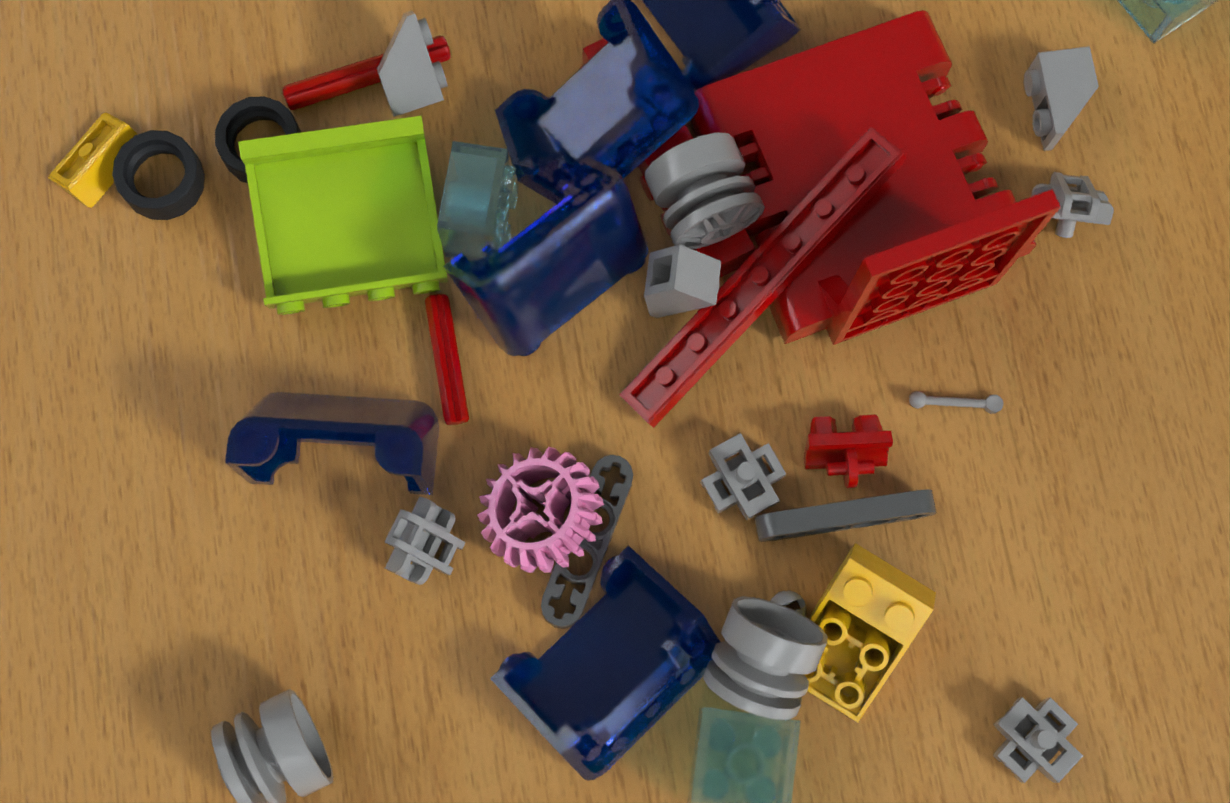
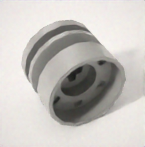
[645,133,765,249]
[703,596,828,720]
[211,689,333,803]

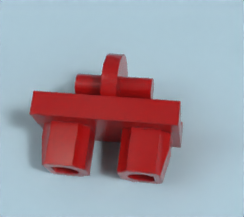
[803,414,893,488]

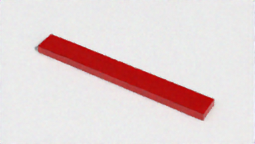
[619,127,907,428]

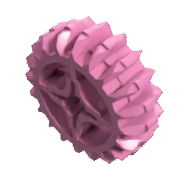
[477,446,604,573]

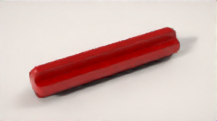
[425,294,469,425]

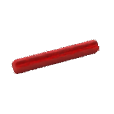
[282,35,451,110]

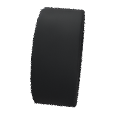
[215,96,301,183]
[112,130,205,220]

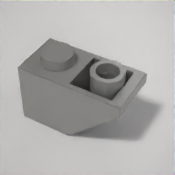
[377,11,448,117]
[1024,46,1099,151]
[644,244,721,318]

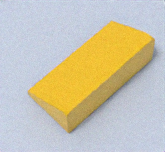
[48,112,138,208]

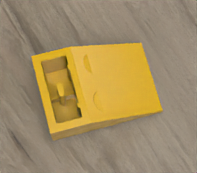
[804,543,936,723]

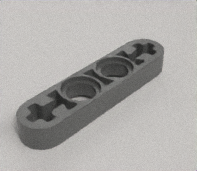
[541,455,633,628]
[755,489,937,542]

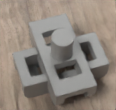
[1031,172,1114,238]
[700,433,786,520]
[384,496,465,585]
[993,697,1083,783]

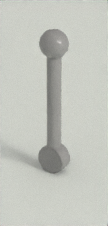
[909,391,1003,414]

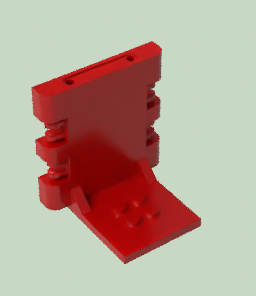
[686,10,1061,345]

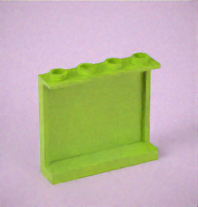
[238,116,448,315]

